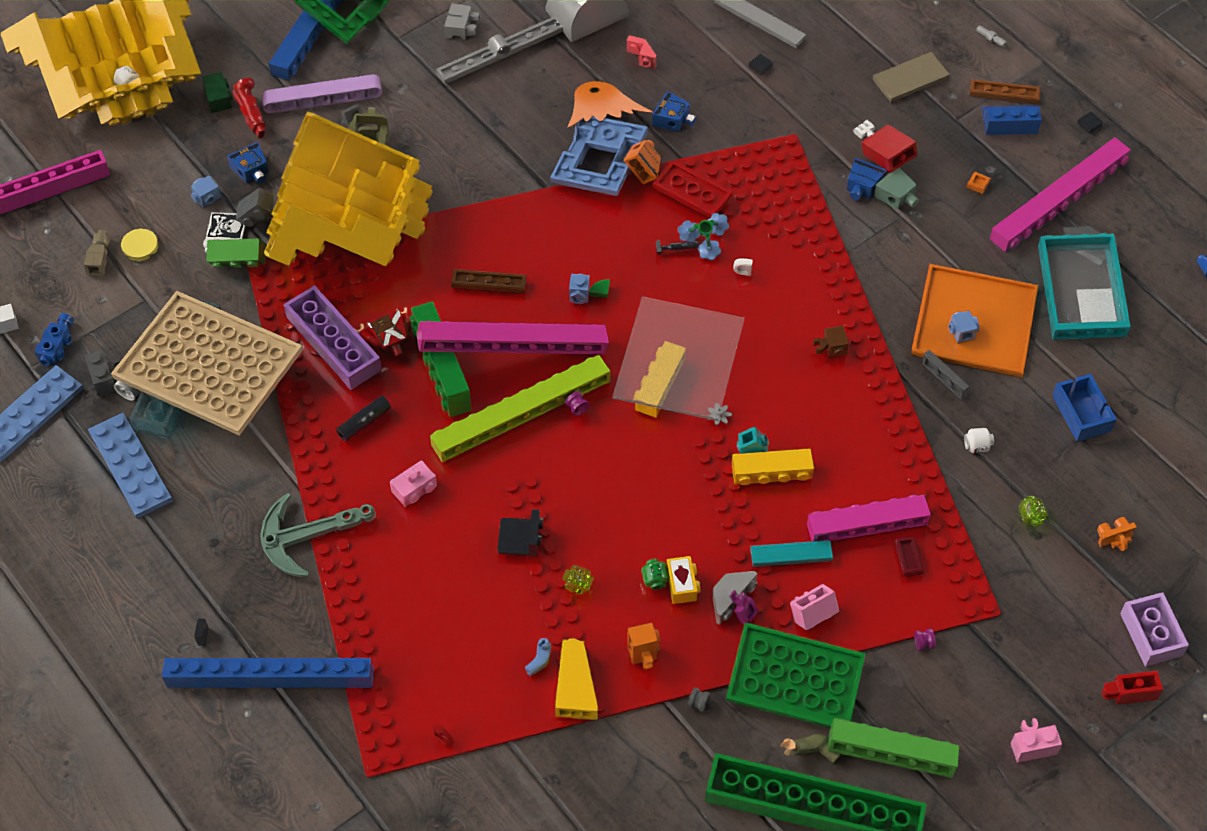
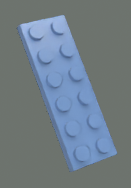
[0,365,84,463]
[88,413,172,519]

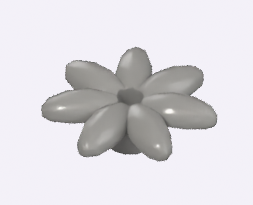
[707,403,732,425]

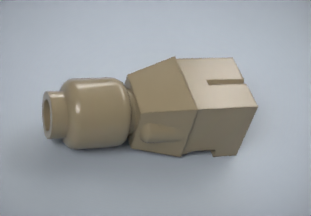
[83,230,110,276]

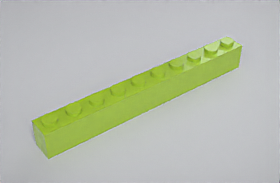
[430,355,610,462]

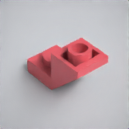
[627,35,656,69]

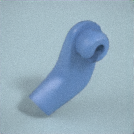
[525,638,551,676]

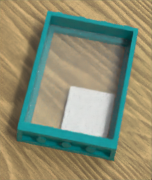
[1038,233,1131,340]

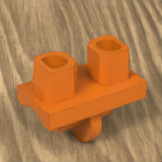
[1097,517,1137,551]

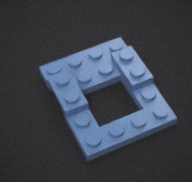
[550,116,648,196]

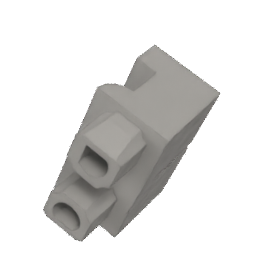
[444,3,480,40]

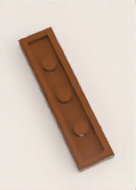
[969,79,1040,104]

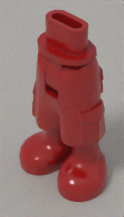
[232,78,265,139]

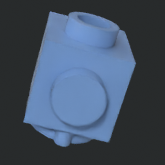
[191,176,221,208]
[569,274,590,304]
[948,311,979,343]

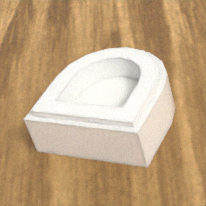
[733,259,753,276]

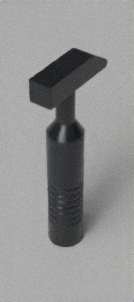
[655,239,698,255]

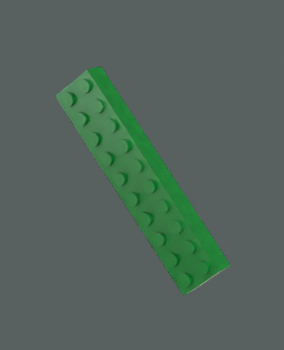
[705,753,927,831]

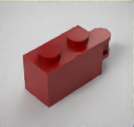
[1101,671,1163,705]

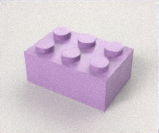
[1120,592,1189,667]

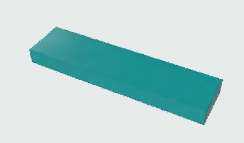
[750,540,833,567]

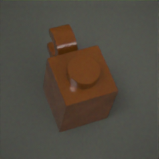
[813,326,849,357]

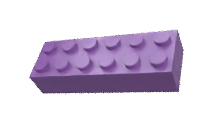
[284,285,382,390]

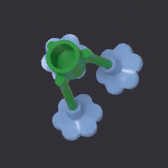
[678,213,729,260]

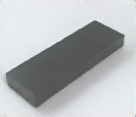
[922,350,969,400]

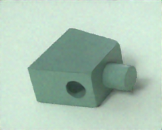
[874,167,919,209]

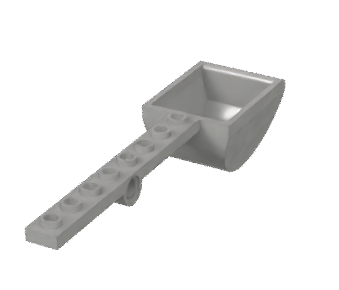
[436,0,629,85]

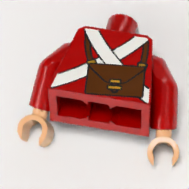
[354,307,411,358]

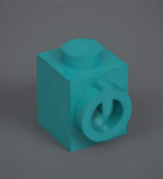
[737,427,769,454]

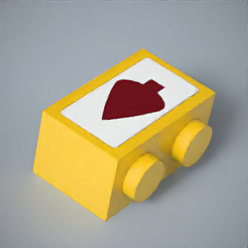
[666,556,700,604]

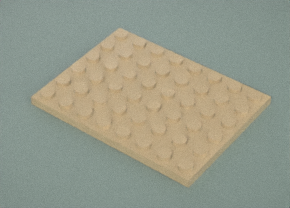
[111,291,303,436]

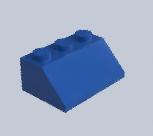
[982,105,1042,135]

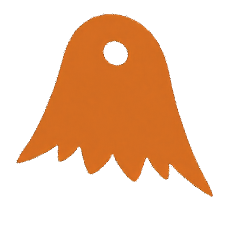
[568,81,653,127]

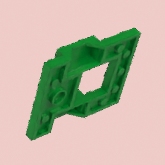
[294,0,390,44]

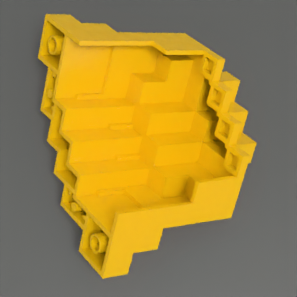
[0,0,201,126]
[264,112,433,266]

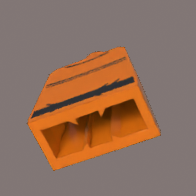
[623,140,661,184]

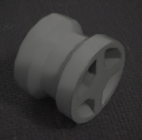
[687,687,710,712]

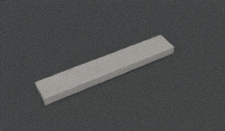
[714,0,806,48]

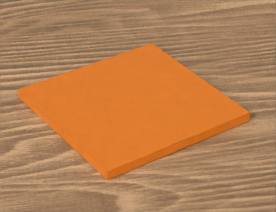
[911,264,1039,378]

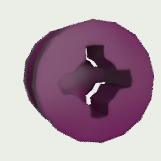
[565,391,589,416]
[914,628,936,651]

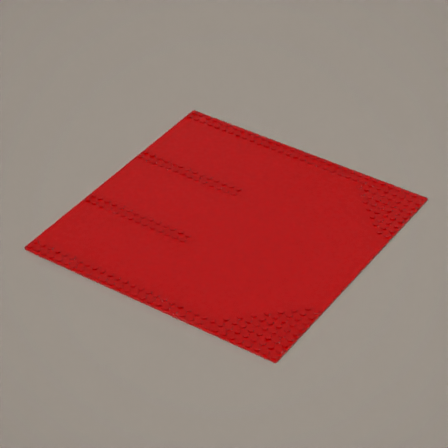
[247,134,1000,778]

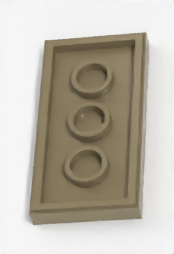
[873,52,950,102]

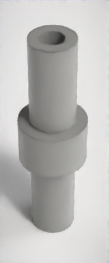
[976,26,1007,47]

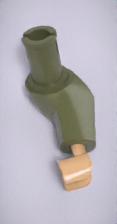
[780,734,841,764]

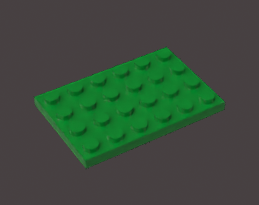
[725,622,866,728]

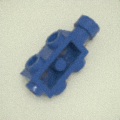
[35,313,74,366]

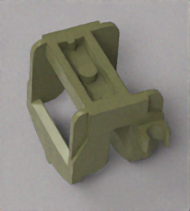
[347,108,390,146]

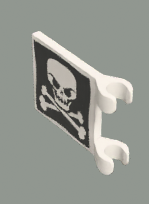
[203,212,245,253]

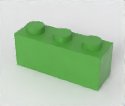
[206,238,266,268]

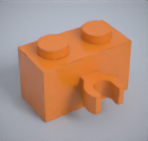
[627,623,660,669]

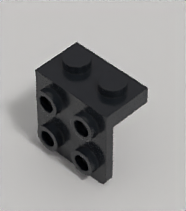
[497,509,544,556]

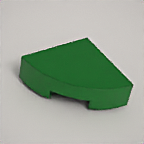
[589,279,610,298]

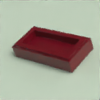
[894,536,924,577]

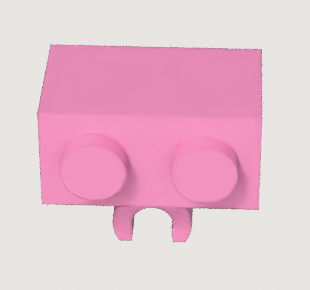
[390,460,437,507]
[790,584,840,630]
[1011,718,1062,763]

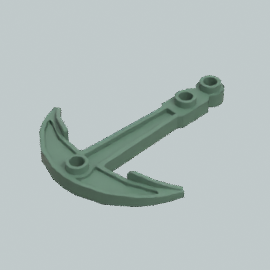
[261,493,376,577]

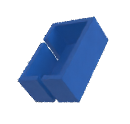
[1052,374,1116,442]

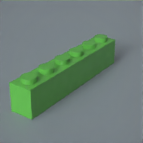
[827,718,959,778]

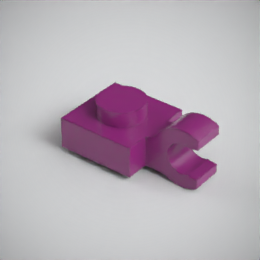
[729,590,759,624]

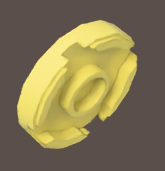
[121,229,158,261]

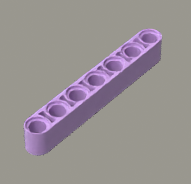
[262,75,382,113]

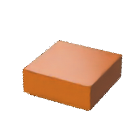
[967,172,991,194]

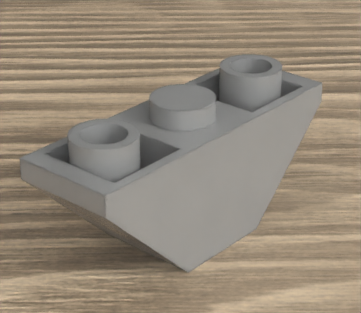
[713,571,758,625]

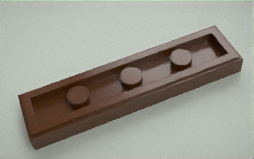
[451,269,527,293]

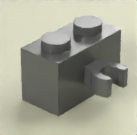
[236,187,274,228]
[84,349,121,397]

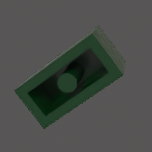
[201,72,233,113]

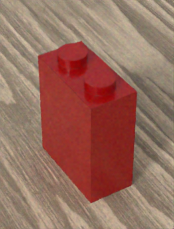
[861,124,918,173]

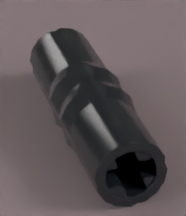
[336,395,391,442]

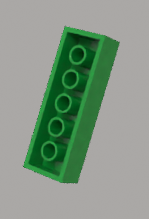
[409,301,471,417]

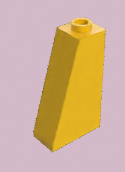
[555,639,598,720]

